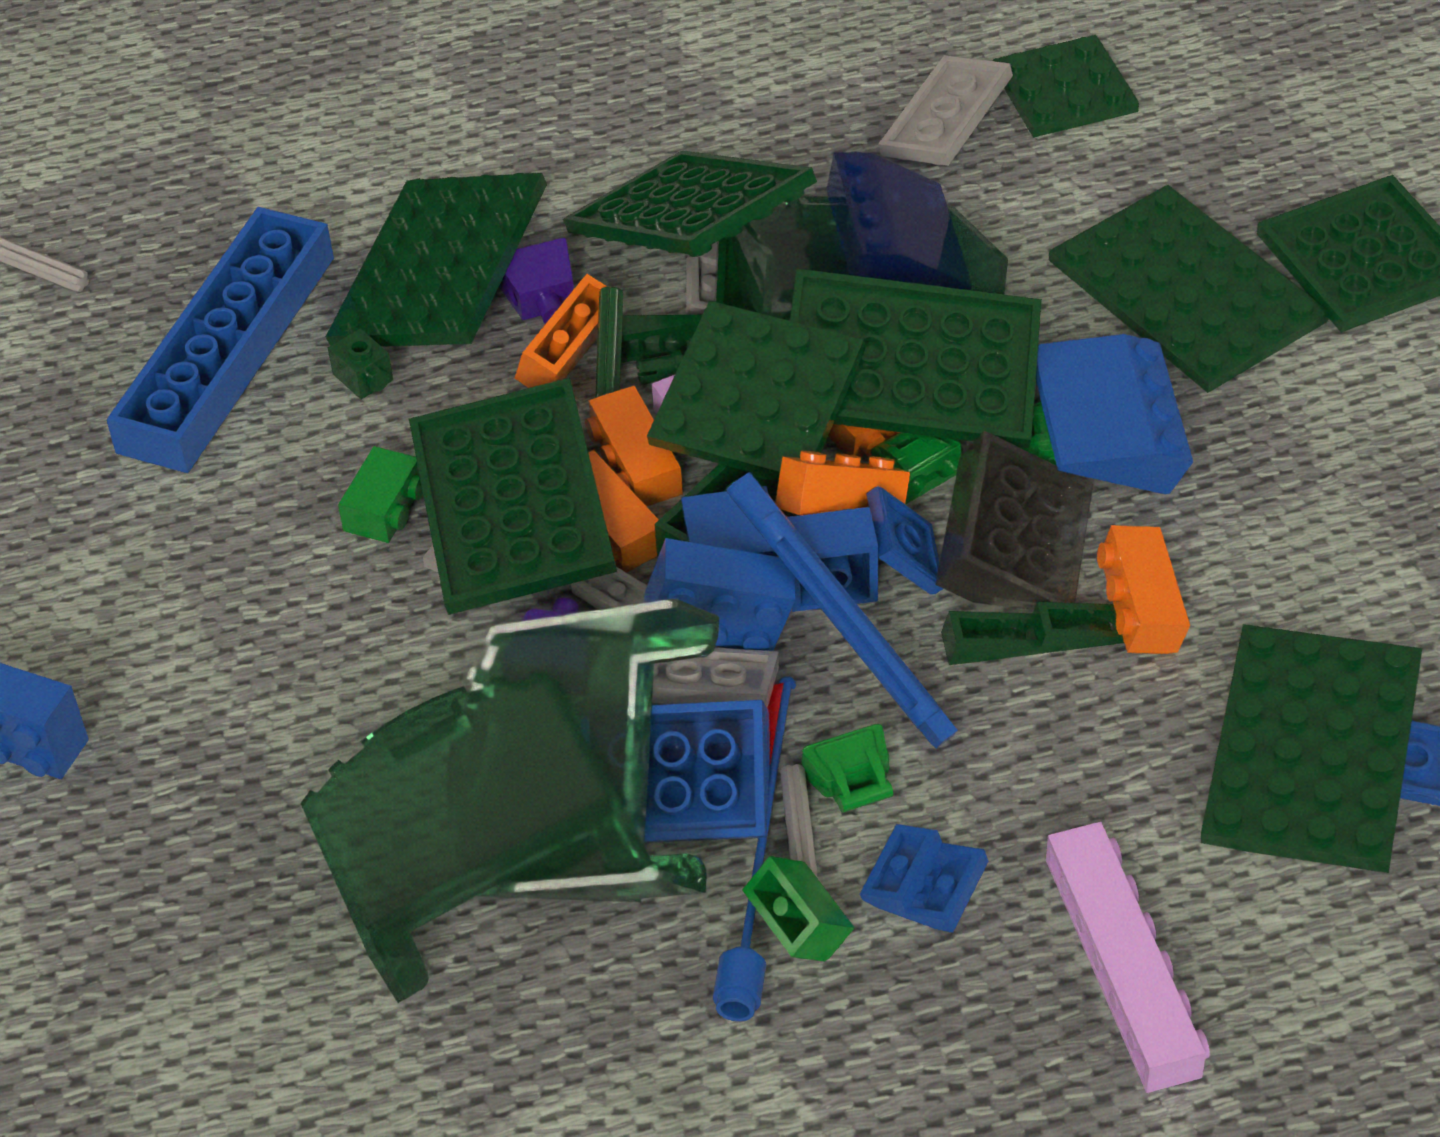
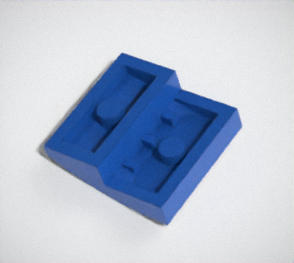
[860,824,989,933]

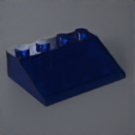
[826,151,972,290]

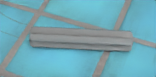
[0,237,89,292]
[780,764,817,877]

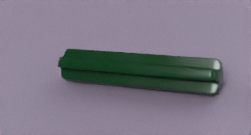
[595,287,623,398]

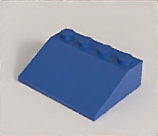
[1036,334,1193,494]
[581,700,770,846]

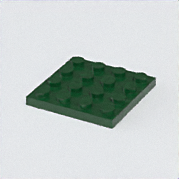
[1257,174,1440,332]
[647,301,866,480]

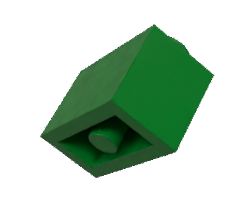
[338,446,423,543]
[742,856,855,962]

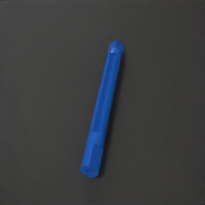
[726,472,958,749]

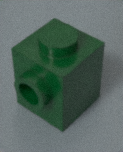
[328,329,393,400]

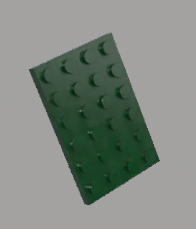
[563,150,817,257]
[325,173,547,347]
[1049,185,1329,393]
[790,268,1042,448]
[409,378,618,615]
[1201,624,1422,873]

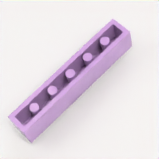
[1046,822,1210,1093]

